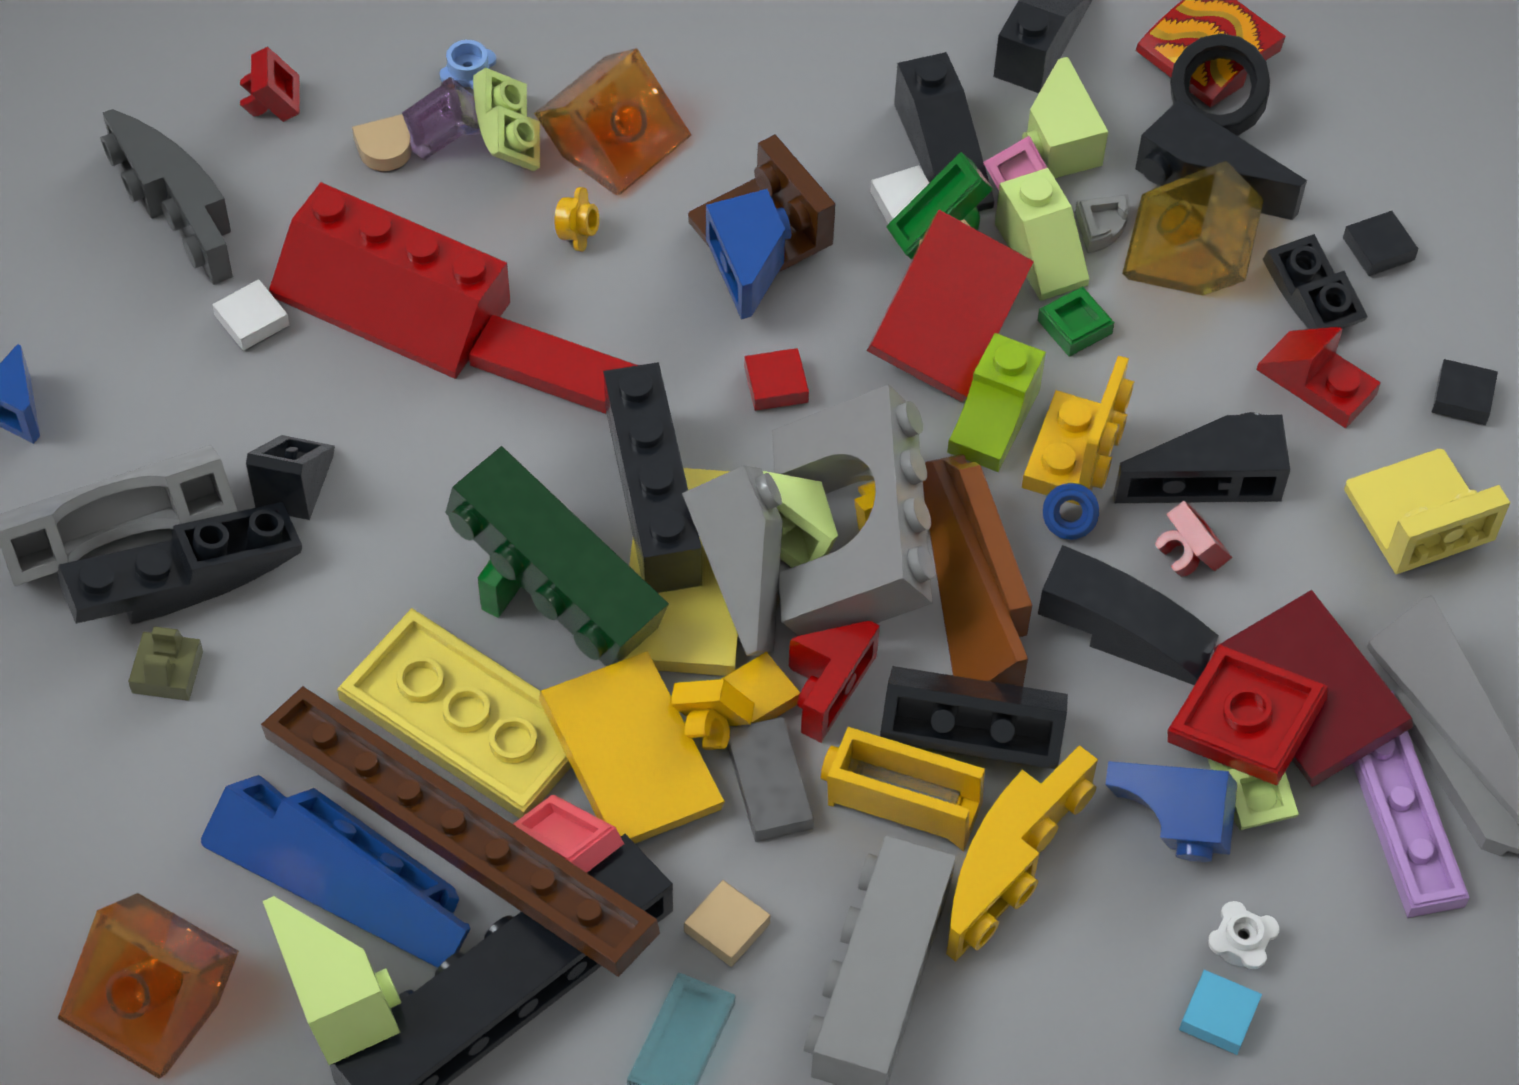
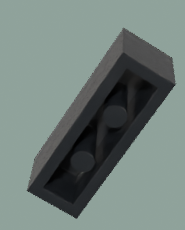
[880,666,1068,769]

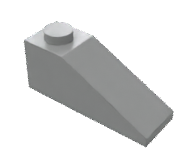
[682,465,783,656]

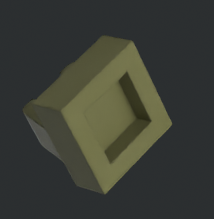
[128,626,203,701]

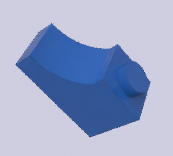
[1105,761,1237,862]

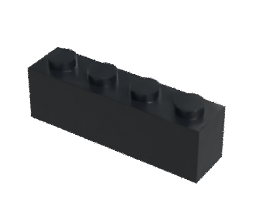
[603,362,702,593]

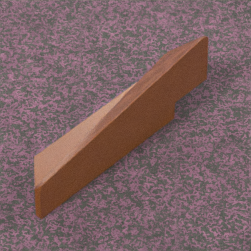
[923,454,1033,687]

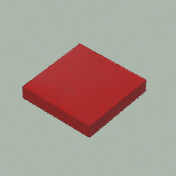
[1167,644,1328,786]

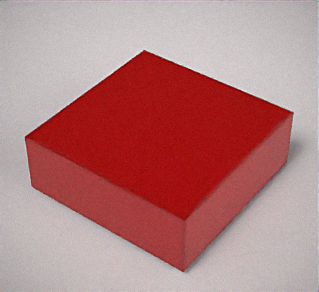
[744,348,809,411]

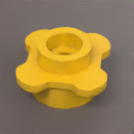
[554,187,599,252]

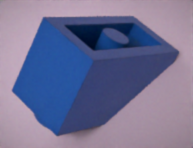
[706,189,791,320]

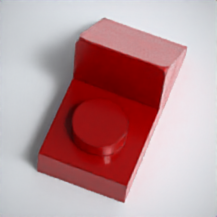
[1256,327,1381,429]
[788,620,880,743]

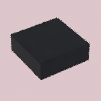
[1343,210,1419,276]
[1432,359,1498,425]

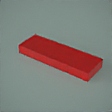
[469,314,638,414]

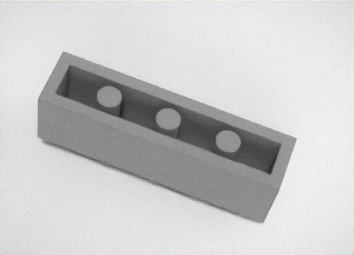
[804,835,956,1085]

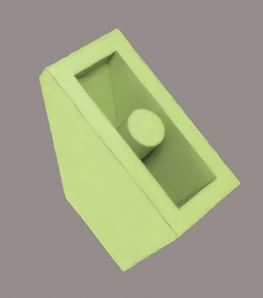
[1022,57,1108,178]
[995,168,1089,301]

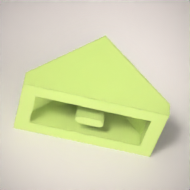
[763,471,838,568]

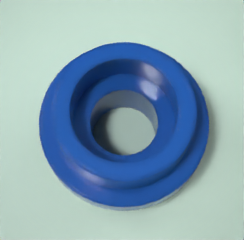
[1043,483,1099,540]

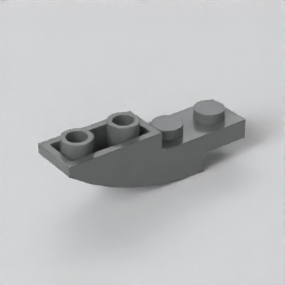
[100,109,233,285]

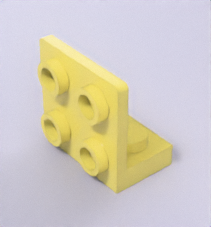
[1344,449,1511,575]

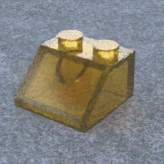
[1122,161,1264,296]

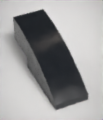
[1038,545,1219,685]

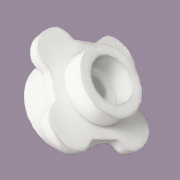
[1208,901,1279,969]

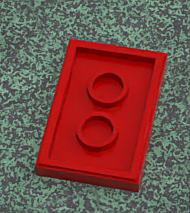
[866,210,1034,402]

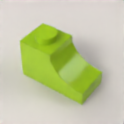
[947,333,1046,472]

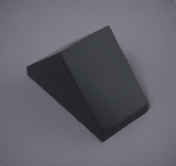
[246,435,335,520]

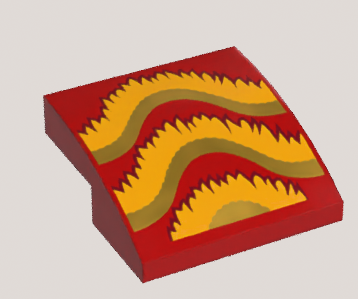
[1135,0,1286,108]

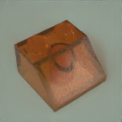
[534,48,691,195]
[58,893,239,1079]

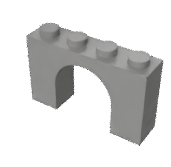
[772,384,935,636]

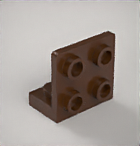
[688,134,836,273]

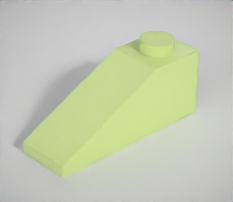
[263,896,402,1065]

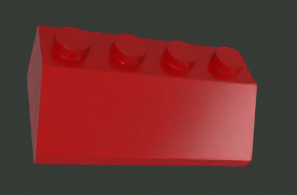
[269,182,511,379]

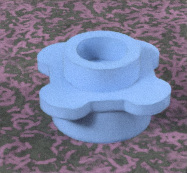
[439,40,496,89]

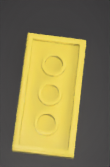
[623,468,738,676]
[337,608,572,819]

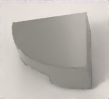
[1075,194,1130,253]

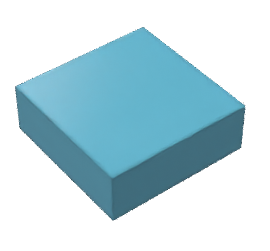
[1179,970,1262,1055]

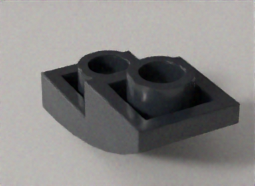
[1262,234,1368,329]

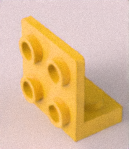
[1021,355,1135,506]

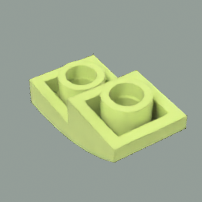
[473,67,540,171]

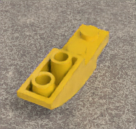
[946,745,1098,962]

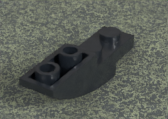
[58,502,302,624]

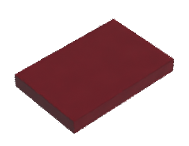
[1214,590,1413,787]

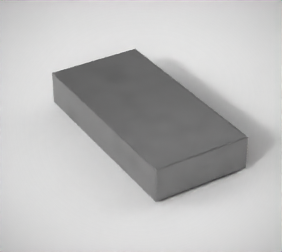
[727,717,814,841]

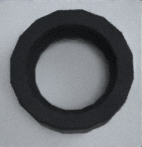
[1170,33,1270,136]

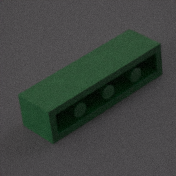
[445,446,669,666]

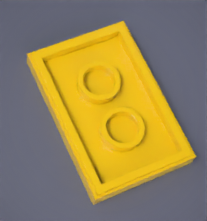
[539,651,725,844]

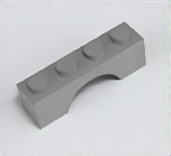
[0,445,238,586]

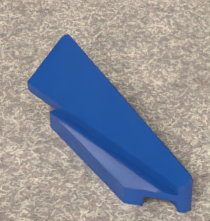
[201,775,471,968]

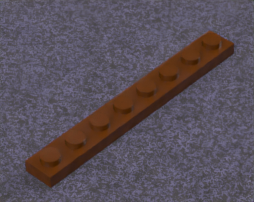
[261,686,660,977]

